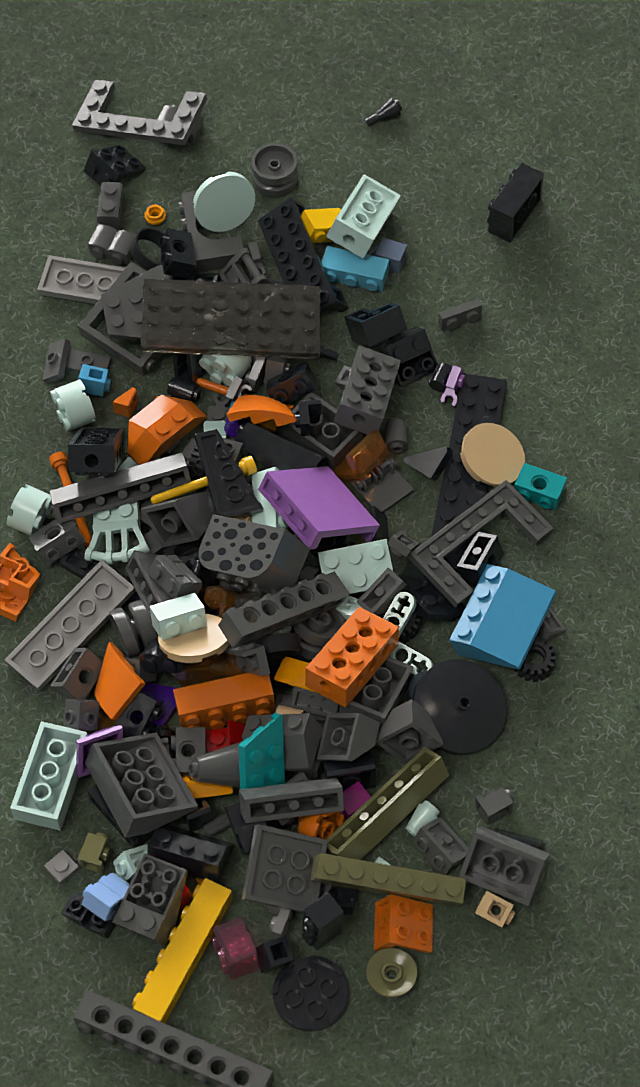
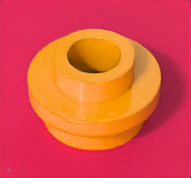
[145,205,166,225]

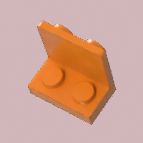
[374,894,433,953]

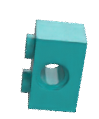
[514,463,567,510]

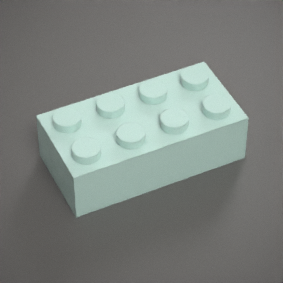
[10,721,88,831]

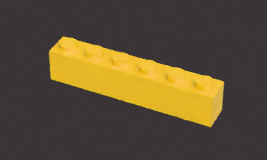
[132,878,233,1024]

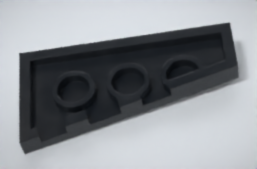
[195,429,264,518]

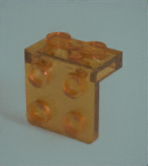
[333,430,389,480]

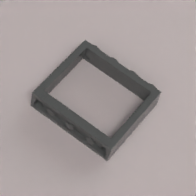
[78,262,195,376]

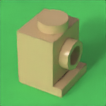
[475,891,515,927]

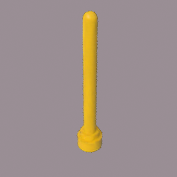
[151,455,257,504]

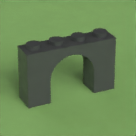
[178,191,245,272]

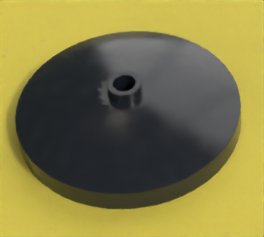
[412,659,507,755]

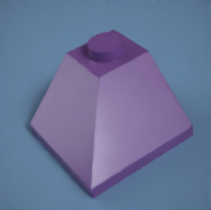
[76,725,123,778]

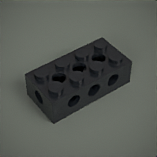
[68,427,125,476]

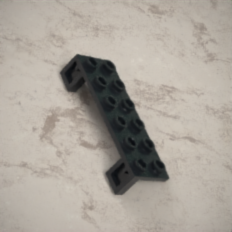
[258,197,349,321]

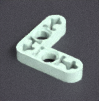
[383,592,434,675]

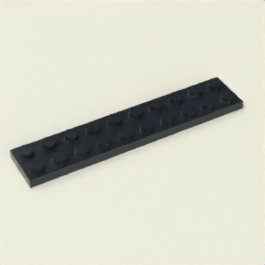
[431,373,507,573]

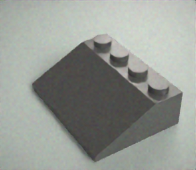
[85,732,198,838]

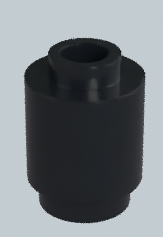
[167,377,202,403]

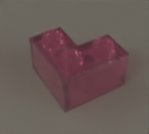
[211,917,259,981]

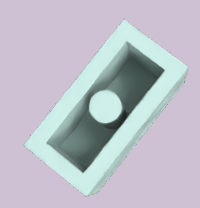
[150,593,207,640]

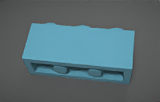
[321,246,389,292]

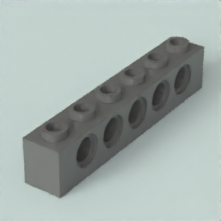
[218,571,350,649]

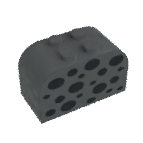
[199,514,310,597]

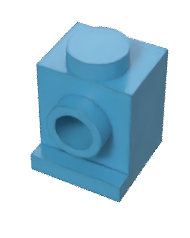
[78,364,111,397]

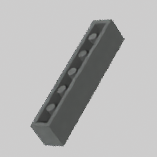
[50,453,191,523]

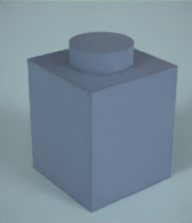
[373,238,407,273]

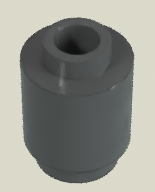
[385,418,408,453]

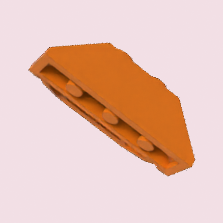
[127,395,207,465]

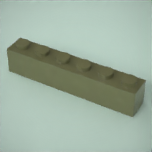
[326,747,449,860]
[311,853,466,907]

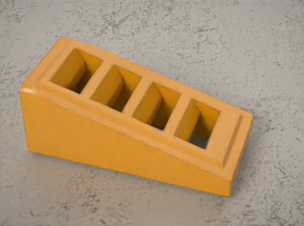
[182,775,233,799]

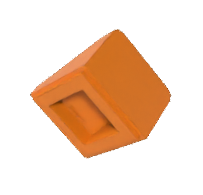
[113,388,138,418]

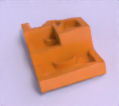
[227,395,297,427]
[0,543,40,622]
[94,642,146,720]

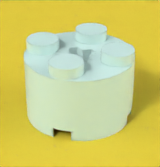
[199,336,252,386]
[50,379,96,431]
[7,484,54,535]

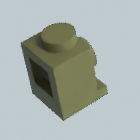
[78,832,111,874]

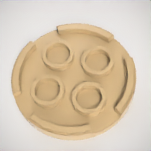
[460,423,525,488]
[158,614,229,663]

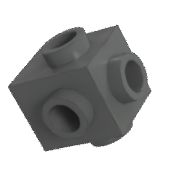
[63,699,99,732]

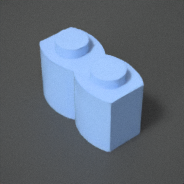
[82,873,130,921]

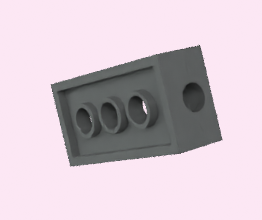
[333,345,401,437]

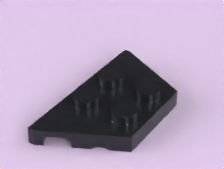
[399,559,466,621]

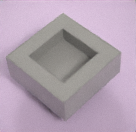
[44,850,80,886]

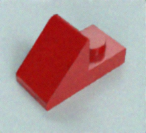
[205,720,245,753]

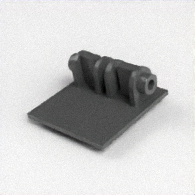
[351,458,414,512]

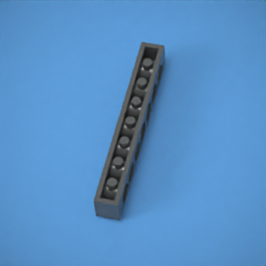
[73,990,273,1087]

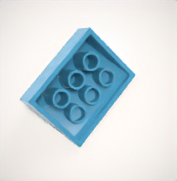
[450,564,557,670]

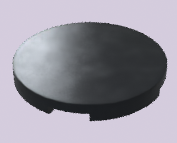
[273,956,349,1032]

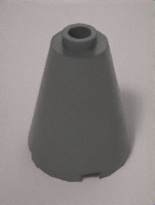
[188,741,243,789]

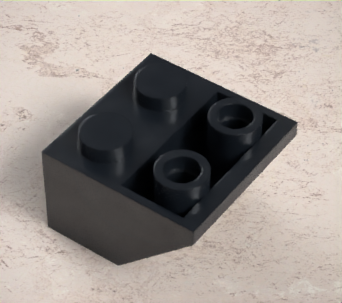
[378,326,438,387]

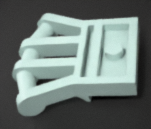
[85,501,151,565]

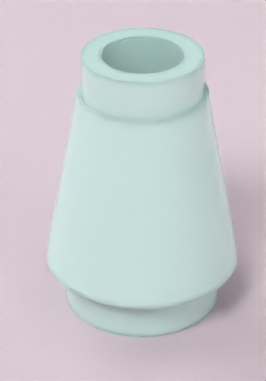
[405,800,440,837]

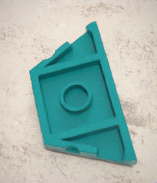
[238,713,285,789]

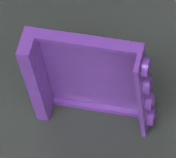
[258,467,380,549]

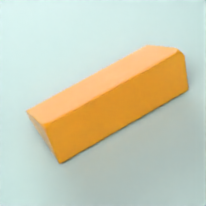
[274,657,317,693]

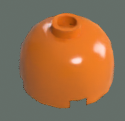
[298,811,345,840]

